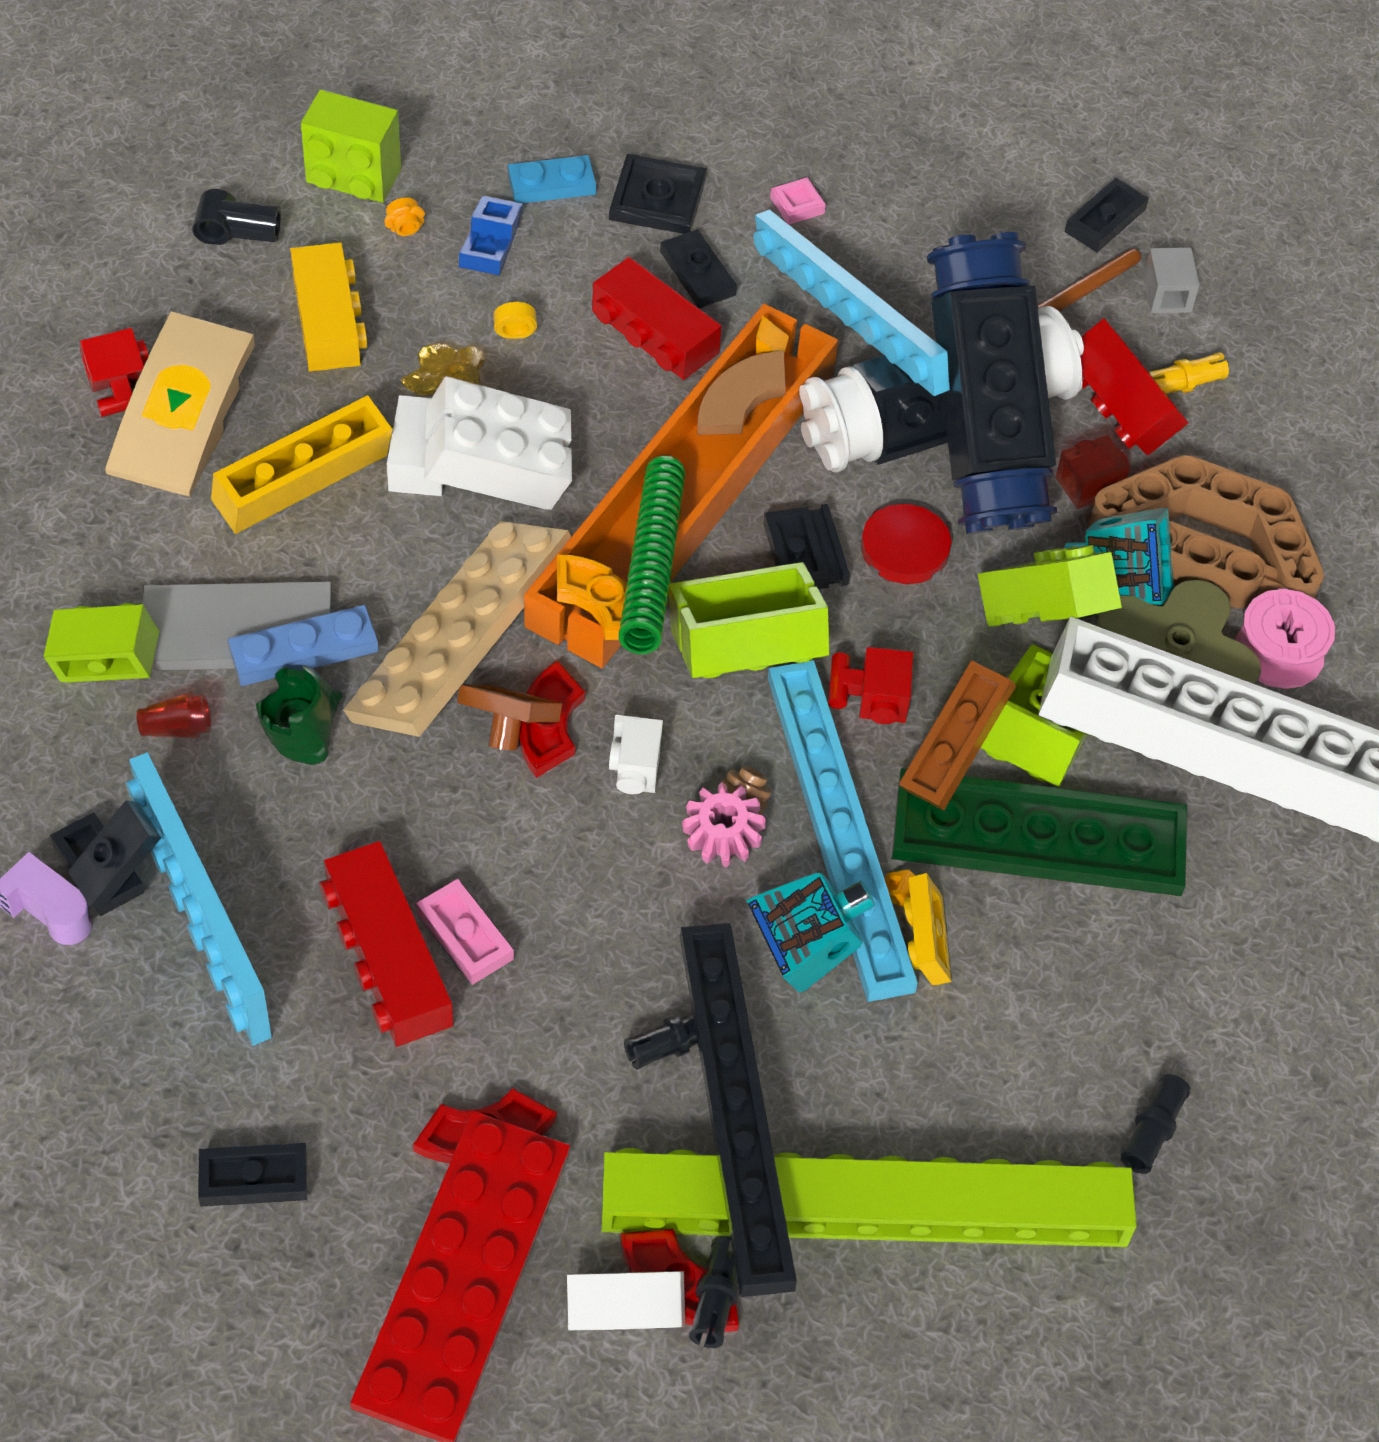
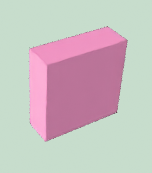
[770,177,826,225]

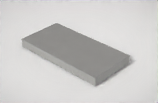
[143,582,332,670]

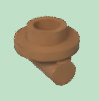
[717,766,772,815]

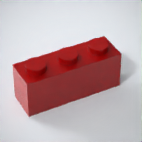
[592,257,722,380]
[1080,318,1189,455]

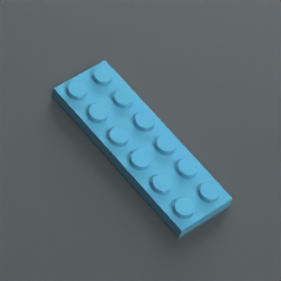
[126,752,272,1046]

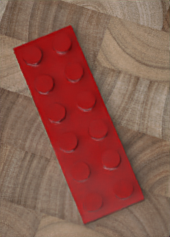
[350,1110,571,1442]

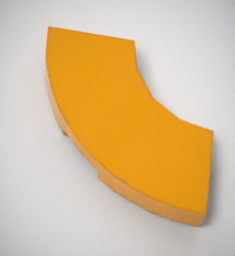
[557,554,627,640]

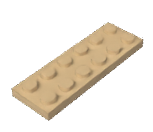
[343,521,571,737]

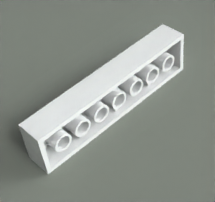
[1038,616,1379,842]

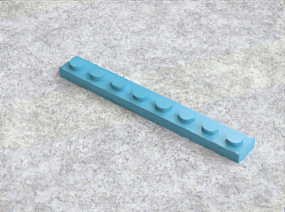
[754,209,950,396]
[767,660,918,1002]

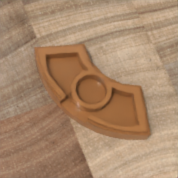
[697,351,786,435]

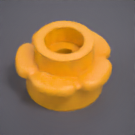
[384,198,425,236]

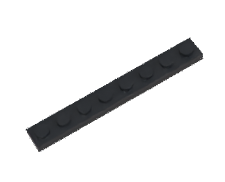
[680,923,797,1297]

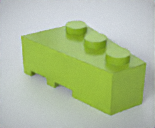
[977,545,1122,627]

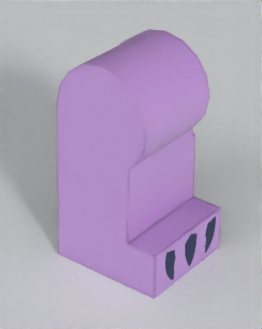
[0,852,92,945]

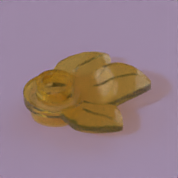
[401,343,485,395]

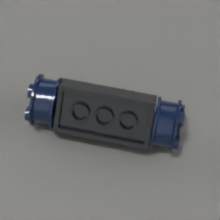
[927,232,1057,534]

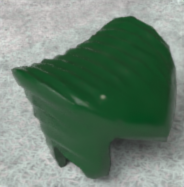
[256,665,343,765]

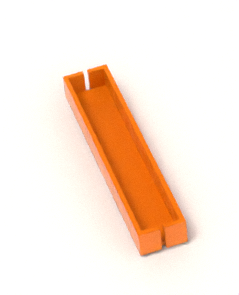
[524,303,839,669]

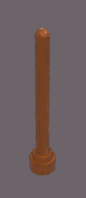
[1037,248,1141,312]

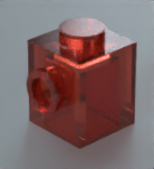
[1055,435,1130,509]

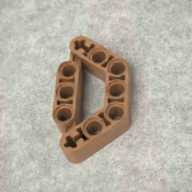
[1088,455,1324,608]

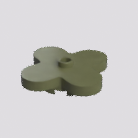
[1095,580,1261,685]

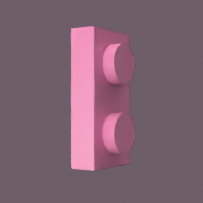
[416,879,514,985]

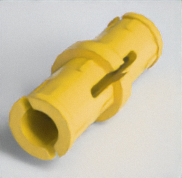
[1149,352,1229,394]

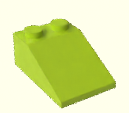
[981,644,1089,787]

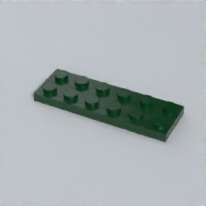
[891,768,1187,896]

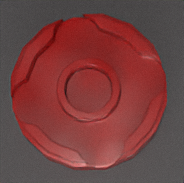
[860,504,952,584]

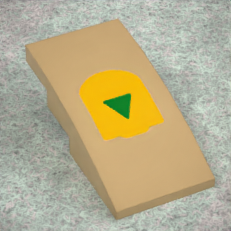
[105,311,255,497]

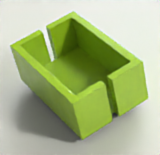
[669,562,829,678]

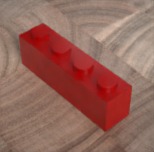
[319,841,453,1047]

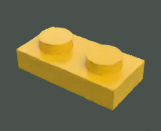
[904,873,952,985]

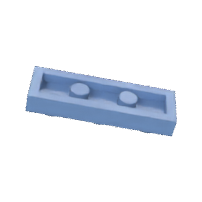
[228,605,378,687]

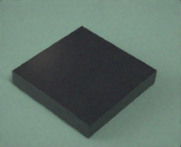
[609,154,707,234]

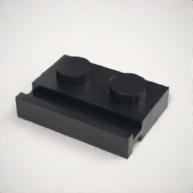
[763,504,850,590]

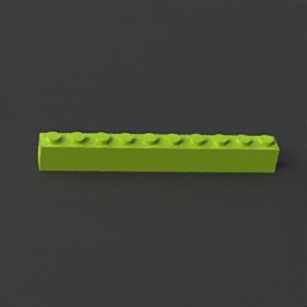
[601,1148,1137,1247]

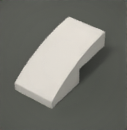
[567,1271,685,1330]

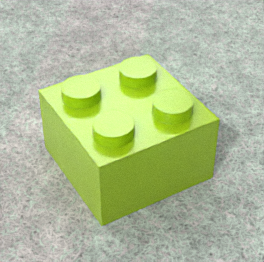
[301,89,401,203]

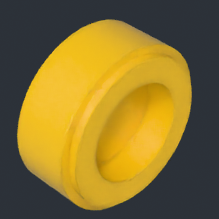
[493,302,537,339]

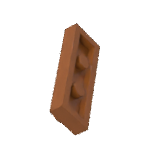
[899,660,1016,810]

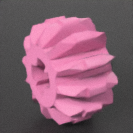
[682,782,766,868]

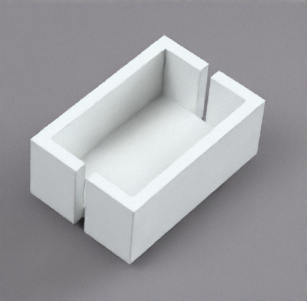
[425,376,572,509]

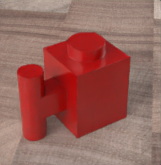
[80,328,149,417]
[828,647,913,724]

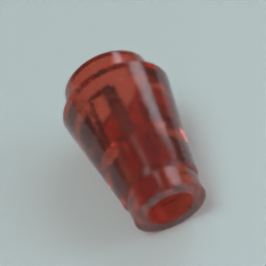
[136,691,211,738]

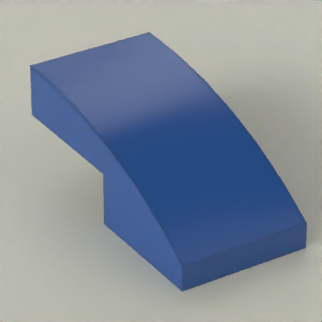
[459,195,523,275]

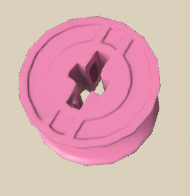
[1235,589,1335,689]

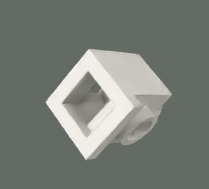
[609,715,663,794]

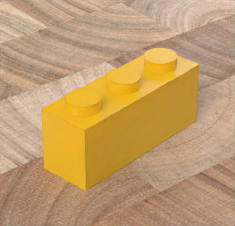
[290,242,367,372]

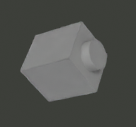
[1143,248,1200,313]

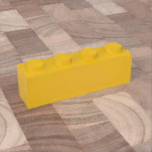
[211,395,393,534]

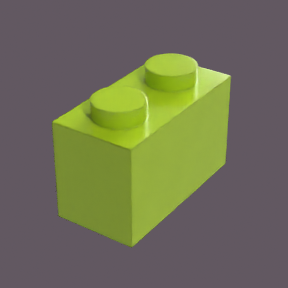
[43,603,159,683]

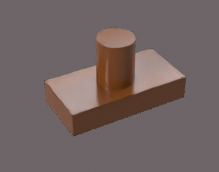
[457,684,562,750]

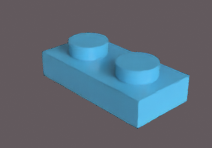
[508,155,596,203]

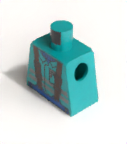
[1064,508,1174,605]
[746,873,876,993]

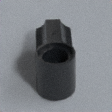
[192,189,281,245]

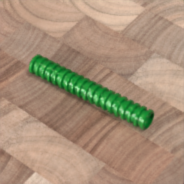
[618,456,686,655]

